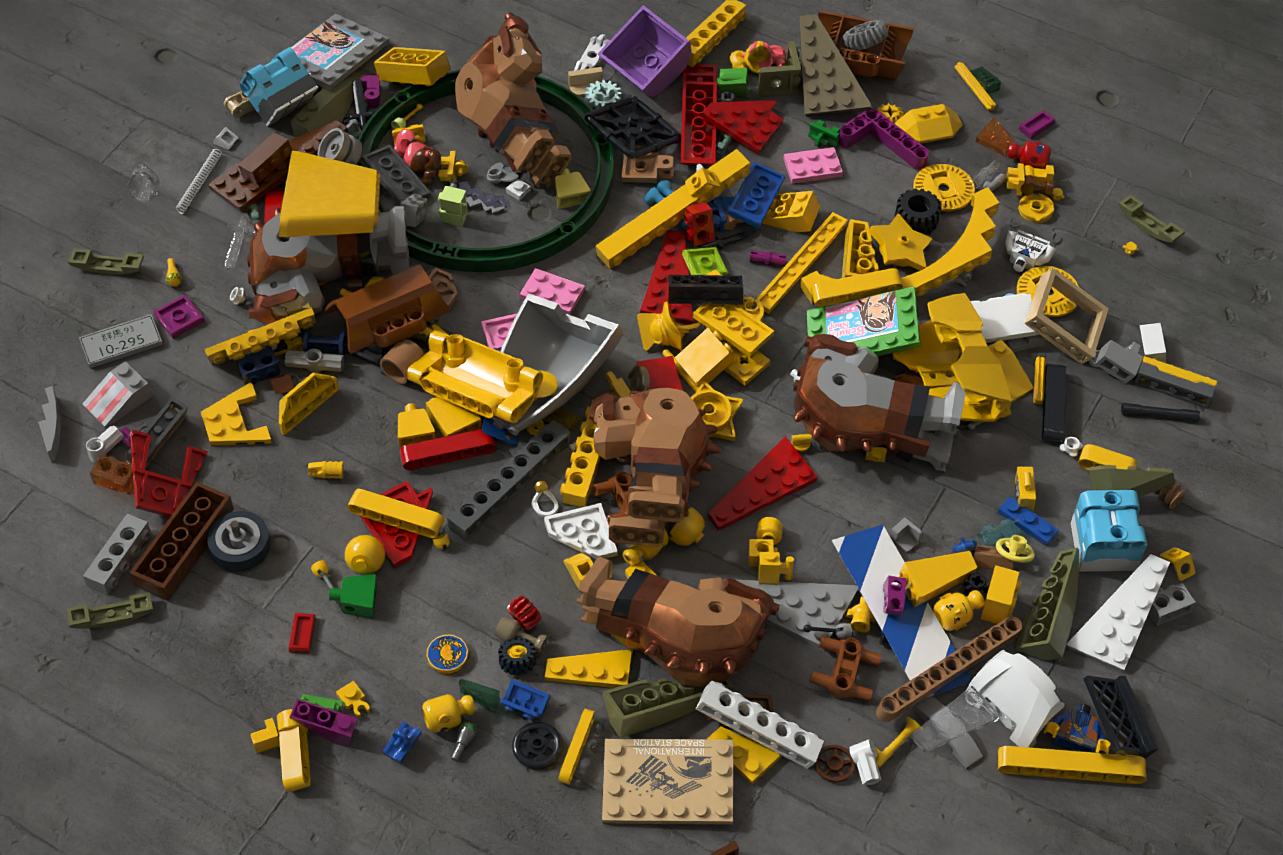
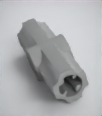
[285,349,344,373]

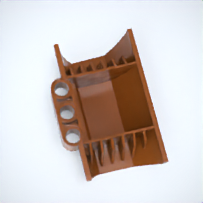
[818,10,914,80]
[325,264,450,354]

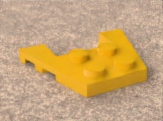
[201,382,272,446]

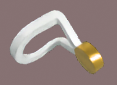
[531,481,559,517]

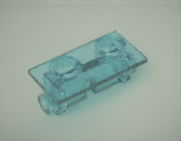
[977,518,1021,546]

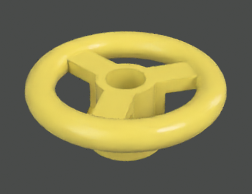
[996,535,1035,563]

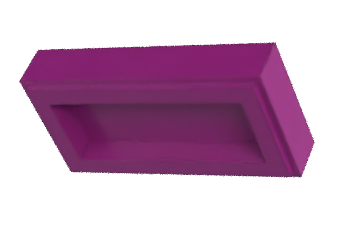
[1018,110,1055,139]

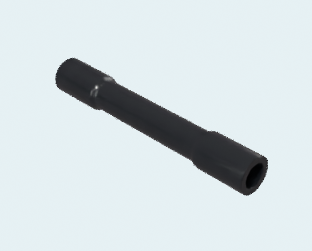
[1121,403,1200,422]

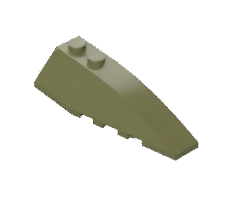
[291,71,365,137]
[1015,548,1079,661]
[603,678,733,738]

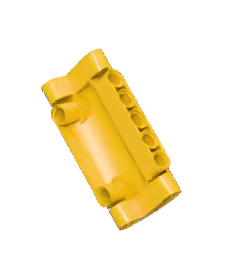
[407,330,543,424]

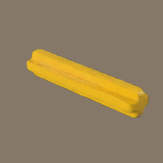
[1033,356,1046,405]

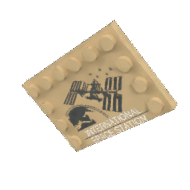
[602,739,733,824]

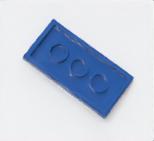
[727,161,786,229]

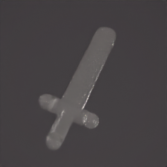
[224,213,255,270]

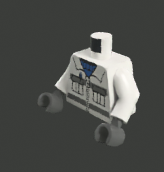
[1005,217,1063,272]

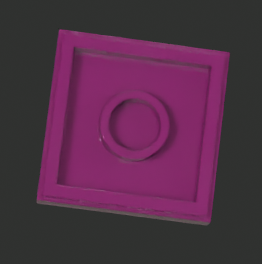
[153,295,205,339]

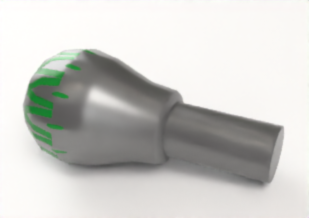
[451,722,477,761]

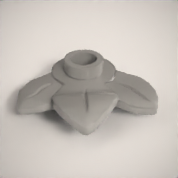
[487,162,519,183]

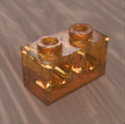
[90,455,134,495]

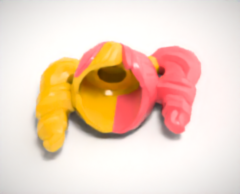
[730,41,787,74]

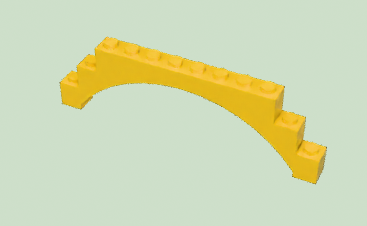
[801,187,1000,304]

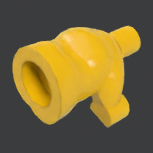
[846,596,877,633]

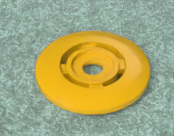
[913,164,975,212]
[1017,266,1079,317]

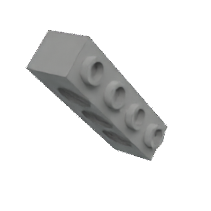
[83,514,151,595]

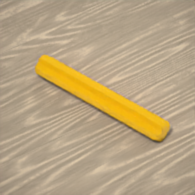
[955,62,996,111]

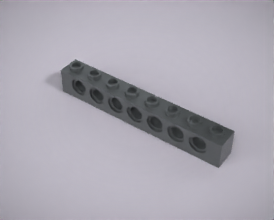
[447,420,571,541]

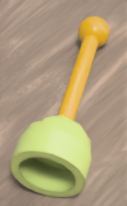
[391,104,423,129]

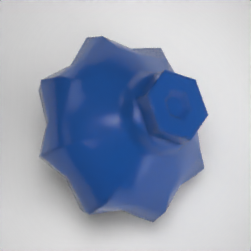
[952,537,977,556]

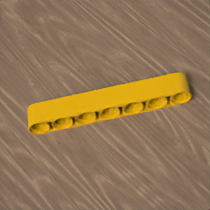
[998,746,1147,784]

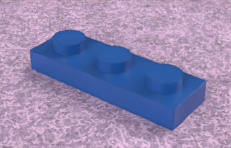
[997,497,1059,546]

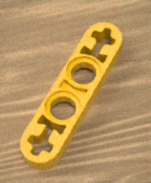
[558,708,596,785]

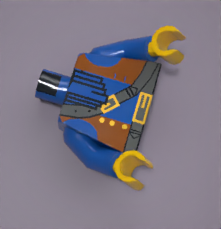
[1043,704,1111,754]

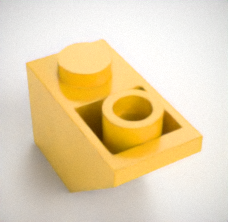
[563,553,593,588]

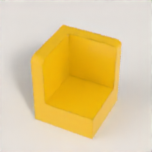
[251,718,280,754]

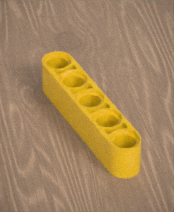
[811,268,903,307]
[347,489,445,538]

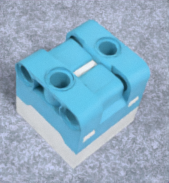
[1071,490,1147,572]

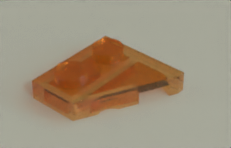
[975,118,1015,157]

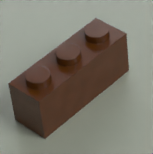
[238,132,293,185]

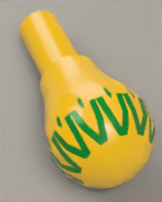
[166,258,182,287]

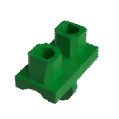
[808,120,840,148]

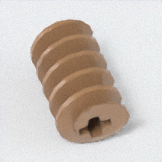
[1154,467,1187,509]

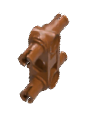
[593,471,633,525]
[809,635,882,702]

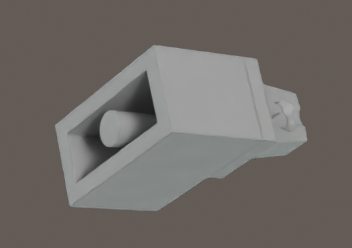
[1095,340,1143,384]

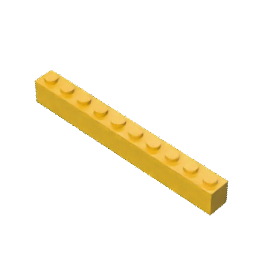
[596,149,750,269]

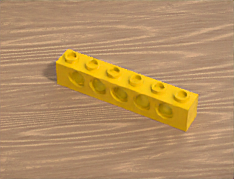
[686,0,747,67]
[560,400,601,507]

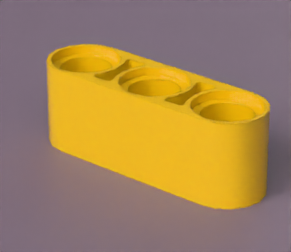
[1078,444,1138,471]

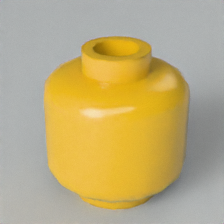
[756,517,783,545]

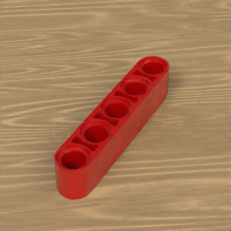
[399,429,496,470]

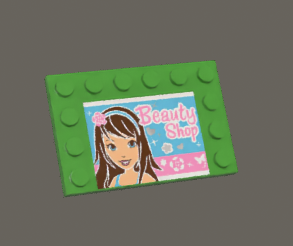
[807,286,921,356]

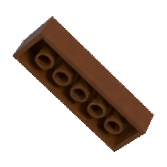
[130,482,234,601]

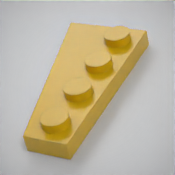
[545,649,632,688]

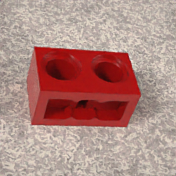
[684,202,715,246]

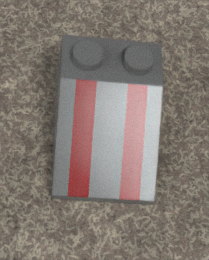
[82,361,152,429]

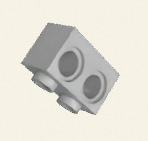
[400,194,427,227]
[1148,583,1196,626]

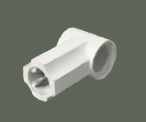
[86,426,124,463]
[850,739,882,786]

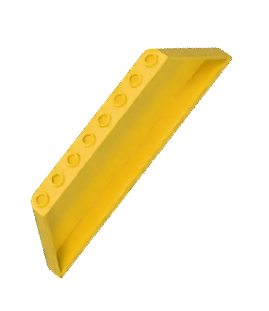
[279,151,380,237]

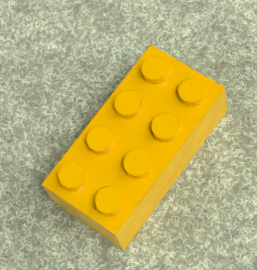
[374,47,451,86]

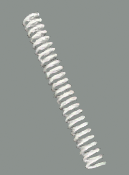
[176,149,223,214]

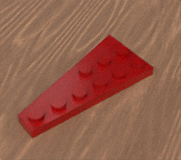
[640,230,694,325]
[708,436,817,531]

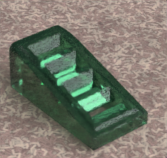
[970,66,1001,94]
[459,679,500,713]

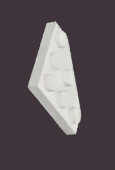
[544,503,618,559]

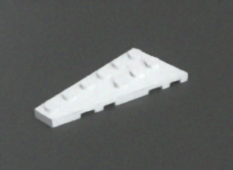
[1066,554,1170,672]

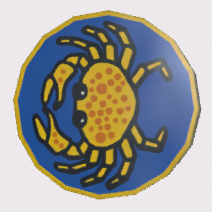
[427,635,468,674]

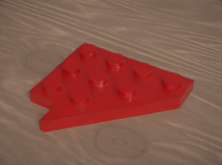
[701,100,784,154]
[359,481,433,568]

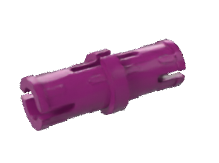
[749,250,787,266]

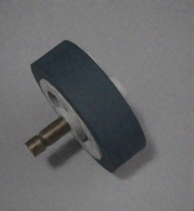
[207,511,271,572]

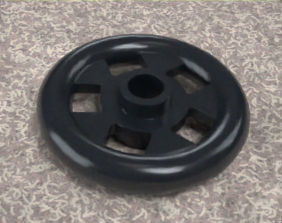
[512,722,563,769]

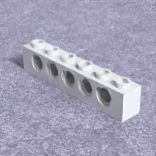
[696,681,824,769]

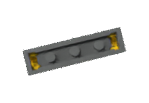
[1134,356,1217,408]

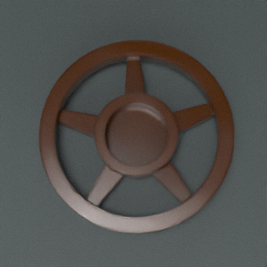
[815,745,855,783]

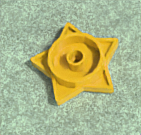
[868,214,932,271]
[691,381,743,441]

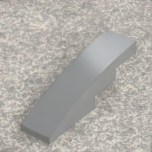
[38,386,61,462]

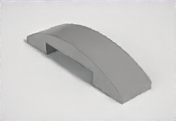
[913,696,983,769]

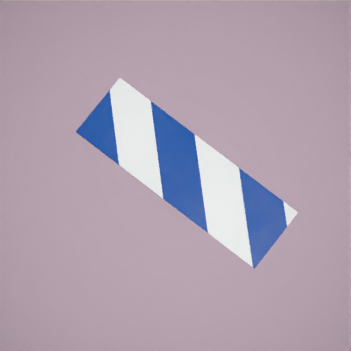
[832,524,972,698]

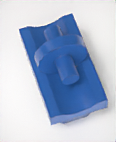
[382,721,422,764]

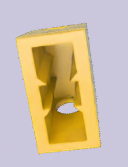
[398,403,436,448]

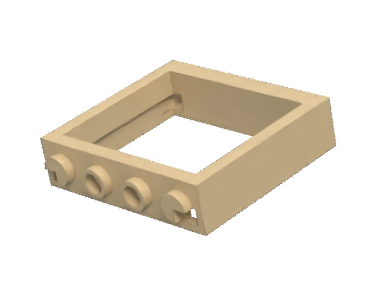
[1025,268,1109,365]

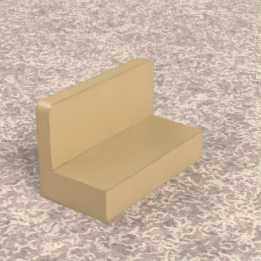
[568,67,603,97]

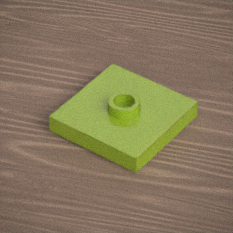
[682,247,728,275]

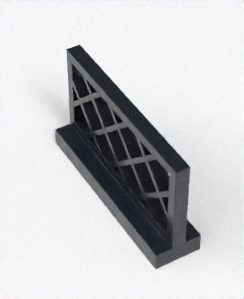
[668,275,743,305]
[1083,676,1158,759]

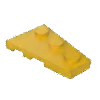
[707,726,781,785]

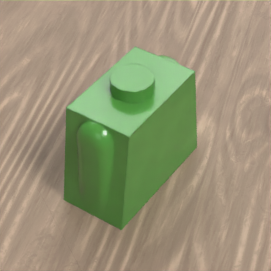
[717,68,750,98]

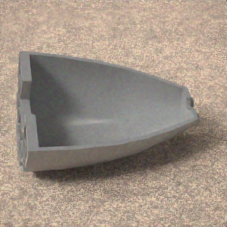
[491,294,623,435]

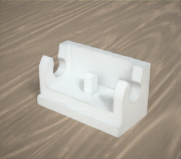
[1140,323,1166,363]

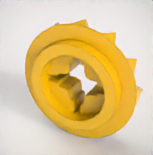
[877,103,904,123]

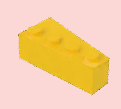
[842,219,879,278]

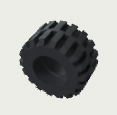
[895,188,941,235]

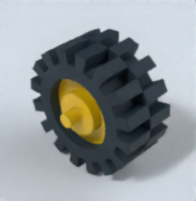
[498,637,536,676]

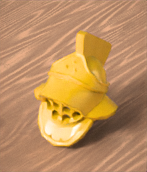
[637,301,701,351]

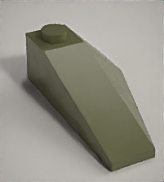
[1089,465,1176,498]

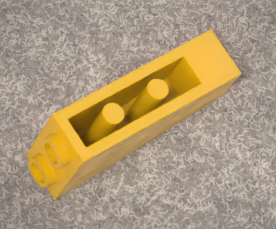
[899,551,978,607]

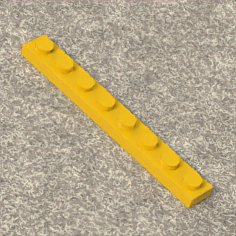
[754,212,848,314]

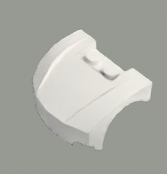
[963,650,1064,748]

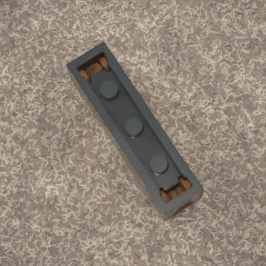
[126,397,188,469]

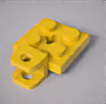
[721,339,771,386]

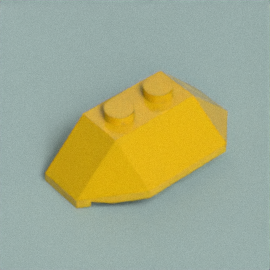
[895,104,963,144]
[279,373,339,436]

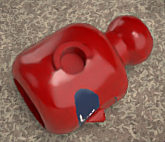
[1007,141,1052,169]

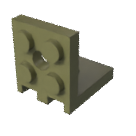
[758,41,802,97]

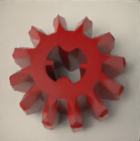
[507,596,541,631]

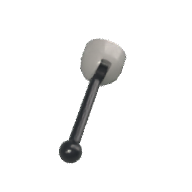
[803,623,852,640]

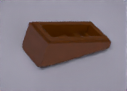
[269,374,294,394]

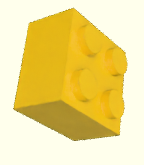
[981,565,1021,624]

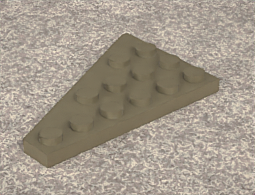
[800,14,872,116]

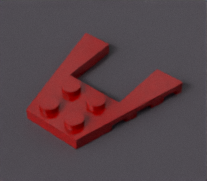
[130,430,208,517]

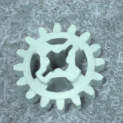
[585,80,622,109]

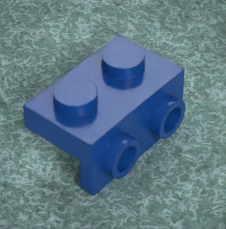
[500,679,551,720]

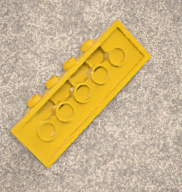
[204,307,316,364]

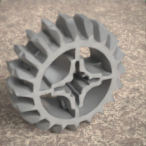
[843,20,888,51]

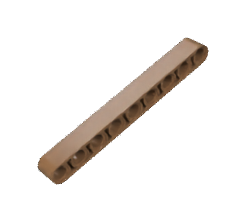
[876,616,1022,722]

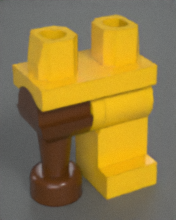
[1006,163,1054,196]

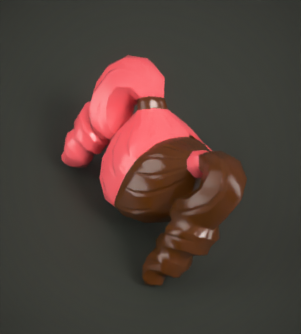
[394,129,441,188]

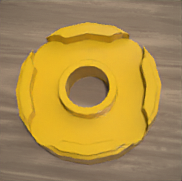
[1018,193,1054,223]

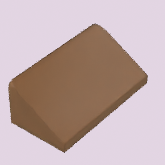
[973,545,1014,570]

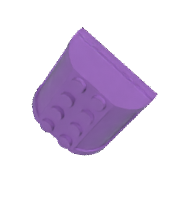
[598,5,691,96]

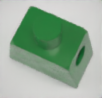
[329,574,377,618]

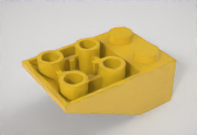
[762,191,821,232]

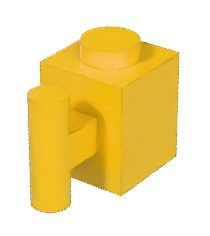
[758,552,794,584]

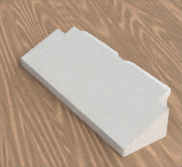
[971,293,1044,343]

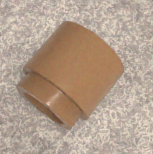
[380,339,424,384]

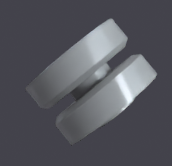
[318,128,362,165]

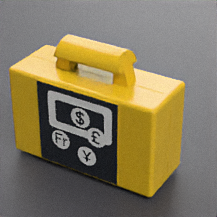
[1015,467,1036,512]

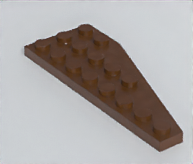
[208,120,349,213]

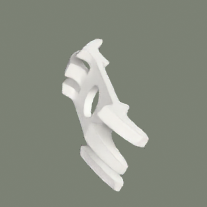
[574,34,610,71]

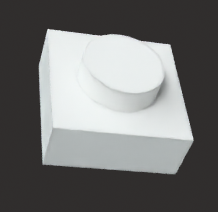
[506,179,531,201]

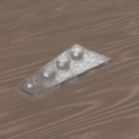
[910,686,1002,753]

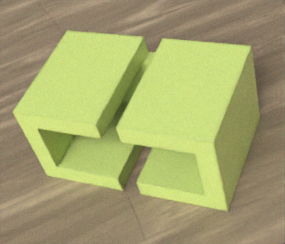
[438,186,468,227]

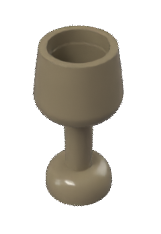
[495,617,548,655]

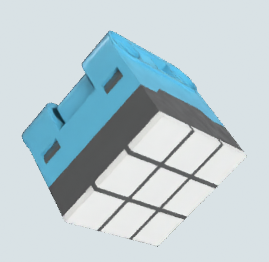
[239,47,318,127]

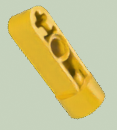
[277,709,311,792]

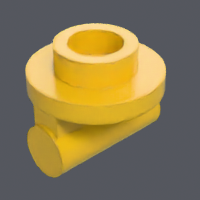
[791,434,812,452]

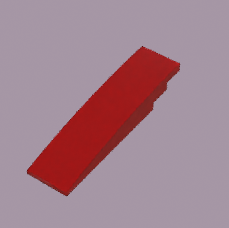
[681,64,717,166]

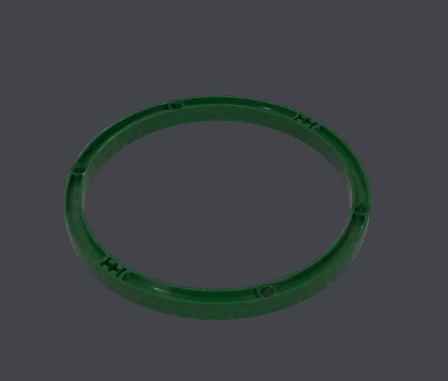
[356,70,614,272]

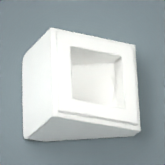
[213,127,239,150]

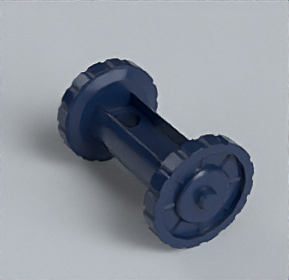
[303,330,347,357]

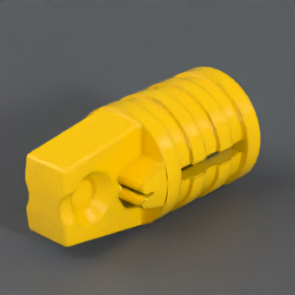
[308,461,344,479]

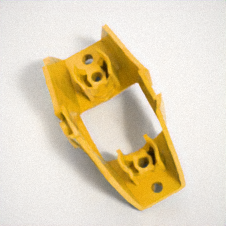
[892,293,1012,422]

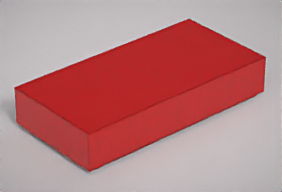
[288,613,316,653]

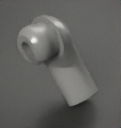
[983,173,1006,192]

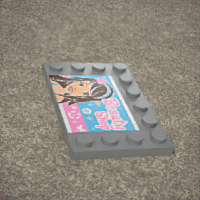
[291,14,389,90]

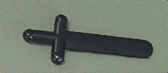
[349,79,375,131]

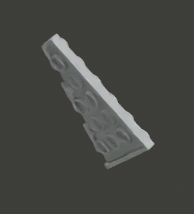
[724,579,859,651]

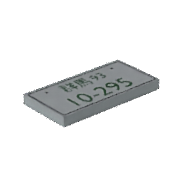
[79,314,163,368]

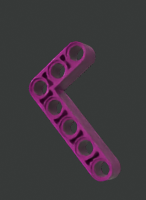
[838,108,929,170]

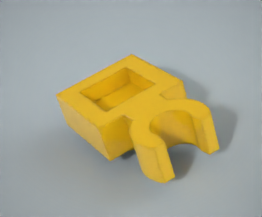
[336,681,370,719]

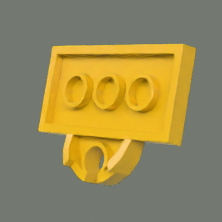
[693,294,774,357]

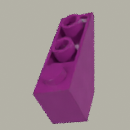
[289,698,358,747]

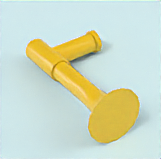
[867,717,923,769]

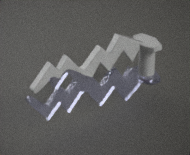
[450,179,507,214]

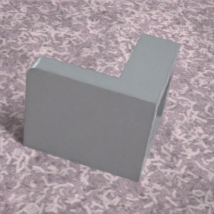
[890,518,923,553]

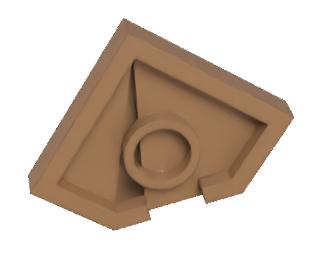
[428,267,458,309]

